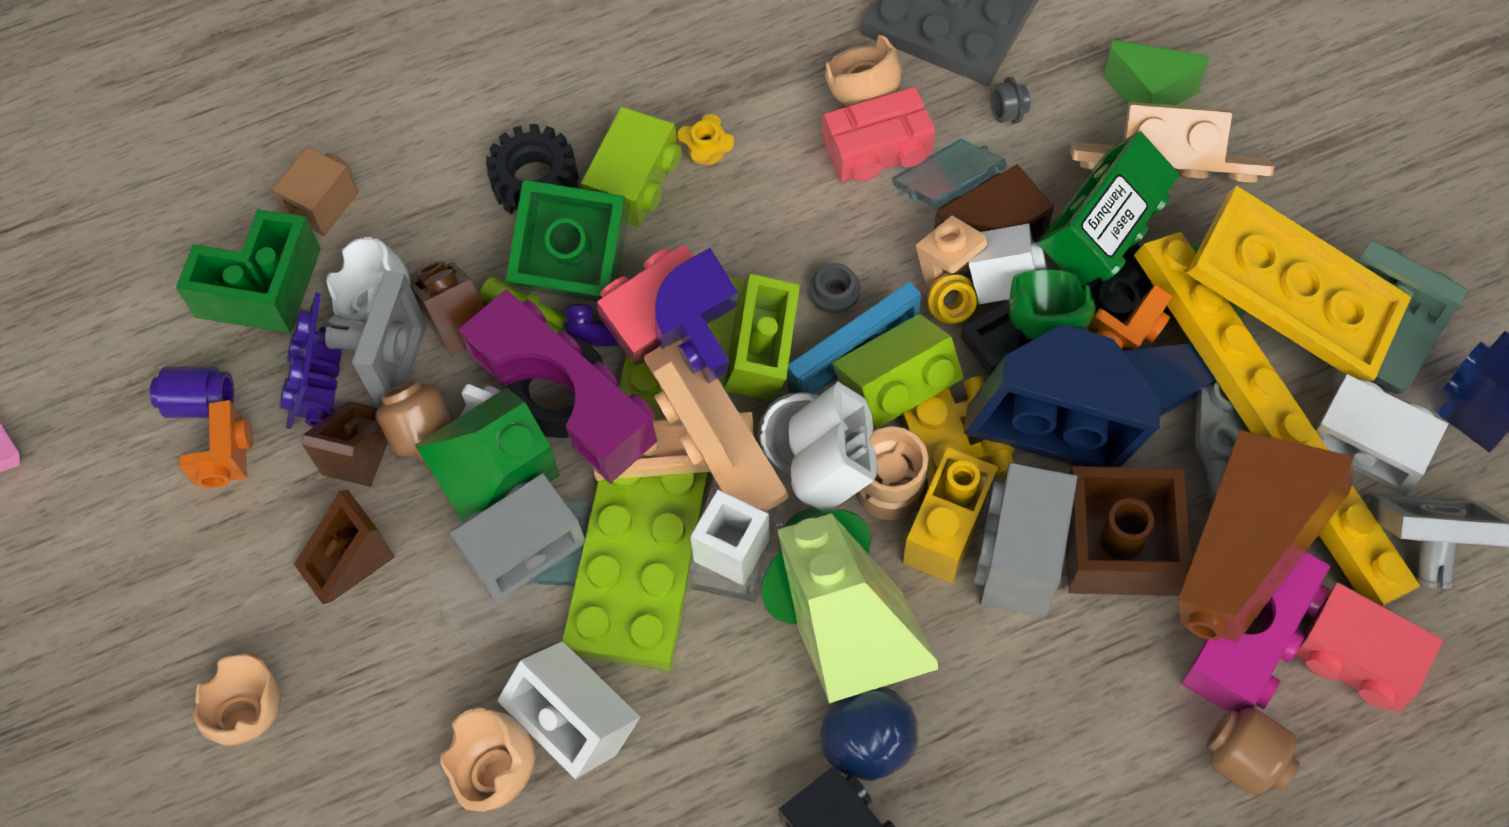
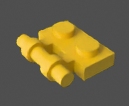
[900,376,1015,491]

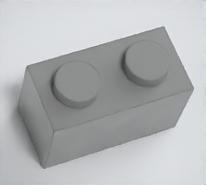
[450,473,585,603]

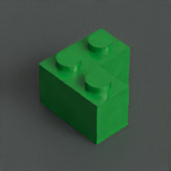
[176,209,321,334]

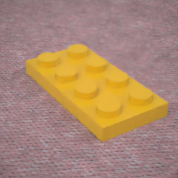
[1186,185,1411,382]

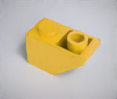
[903,447,998,584]

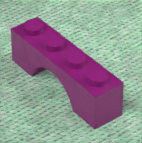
[459,289,657,484]

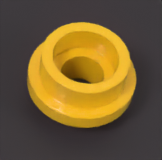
[927,273,977,324]

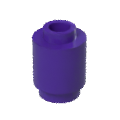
[150,366,234,418]

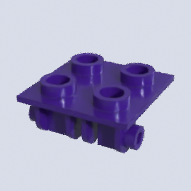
[279,292,342,429]

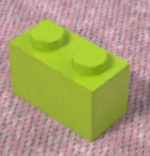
[581,106,682,228]
[724,273,800,402]
[832,314,964,429]

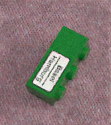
[1038,131,1180,286]

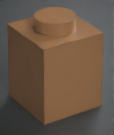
[272,146,358,236]

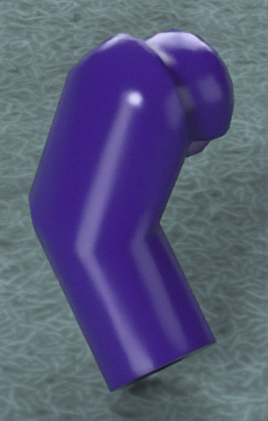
[563,304,620,347]

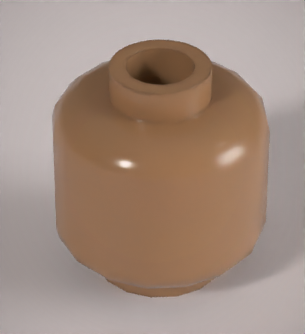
[375,379,454,461]
[1206,708,1300,795]

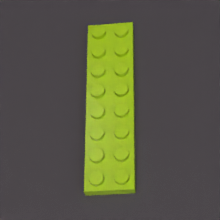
[562,278,745,671]

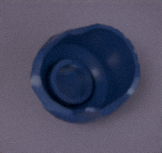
[820,687,919,781]

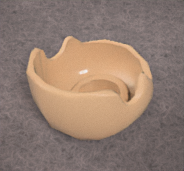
[193,653,281,747]

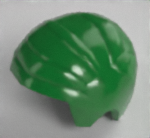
[1009,269,1096,340]

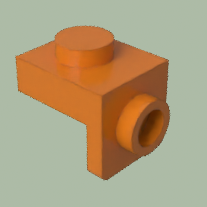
[1087,284,1173,351]
[179,400,253,488]

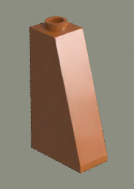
[1178,430,1353,642]

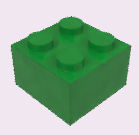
[506,180,630,302]

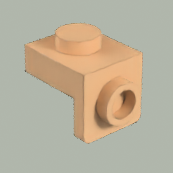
[915,215,987,289]

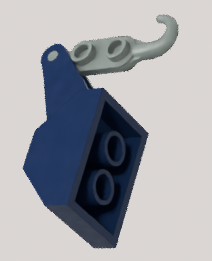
[964,324,1245,502]

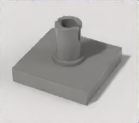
[325,270,427,408]
[1369,494,1509,589]

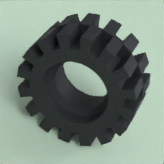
[486,124,579,215]

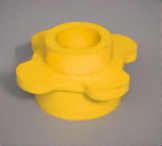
[677,114,734,165]

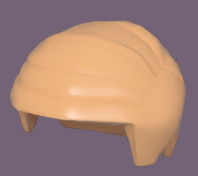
[825,35,903,107]
[441,708,536,812]

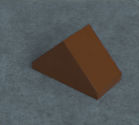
[302,401,388,487]
[294,490,395,604]

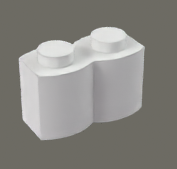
[788,382,877,512]

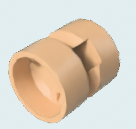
[856,426,929,521]

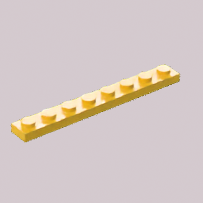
[1134,232,1420,607]

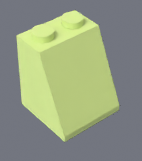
[777,513,938,703]

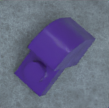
[655,248,738,384]

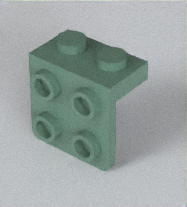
[1358,240,1469,393]

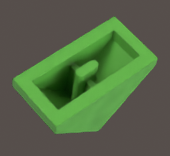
[1103,39,1209,105]

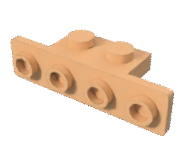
[1070,102,1274,182]
[644,339,788,512]

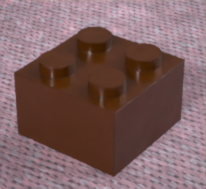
[1066,466,1192,596]

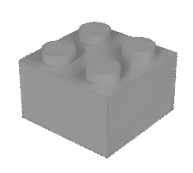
[974,463,1077,618]

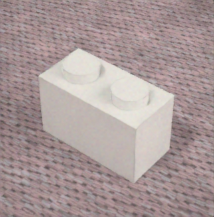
[1315,374,1448,496]
[497,641,641,779]

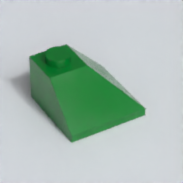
[415,387,560,522]

